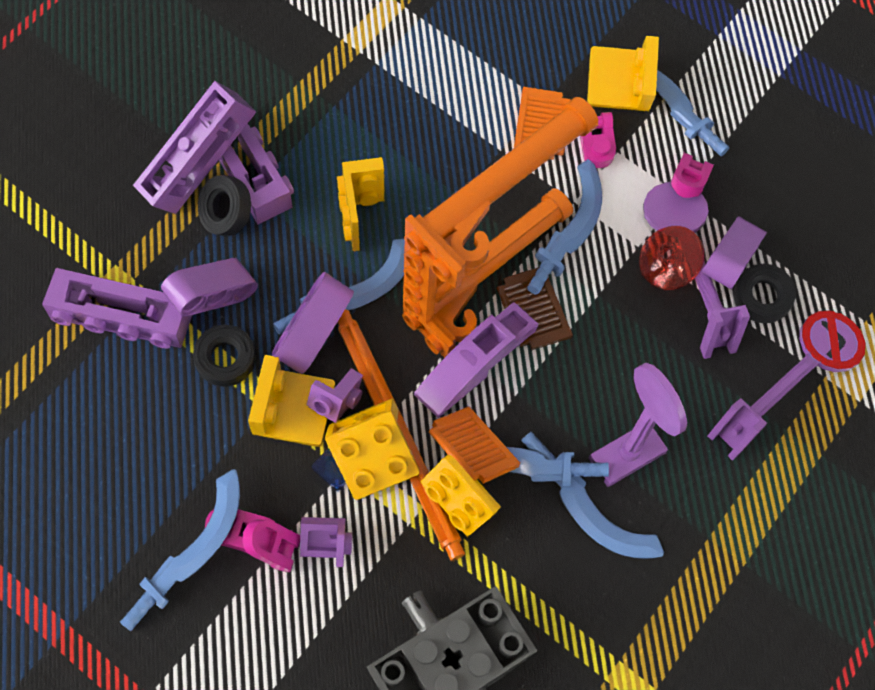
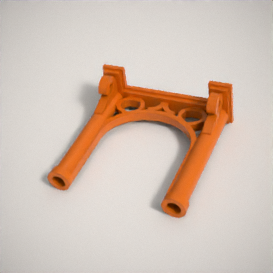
[402,97,599,358]

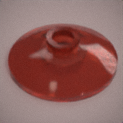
[639,226,704,290]

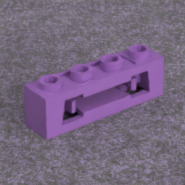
[133,81,256,214]
[199,101,294,224]
[42,268,192,349]

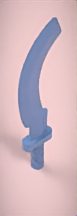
[656,70,729,156]
[527,159,602,294]
[273,238,405,335]
[521,432,664,559]
[507,447,609,487]
[120,469,240,631]

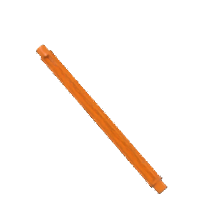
[338,310,465,561]

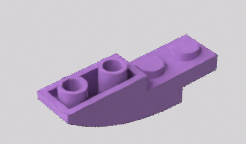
[414,302,538,418]

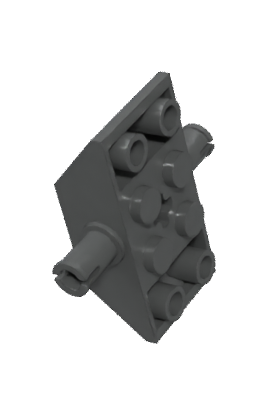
[366,586,537,690]

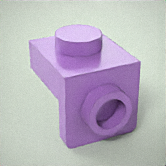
[307,368,363,423]
[300,517,352,567]

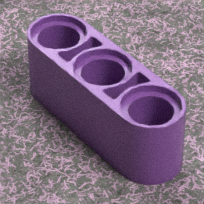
[702,216,767,289]
[161,258,258,317]
[272,272,354,374]

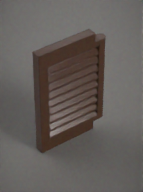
[496,267,573,351]

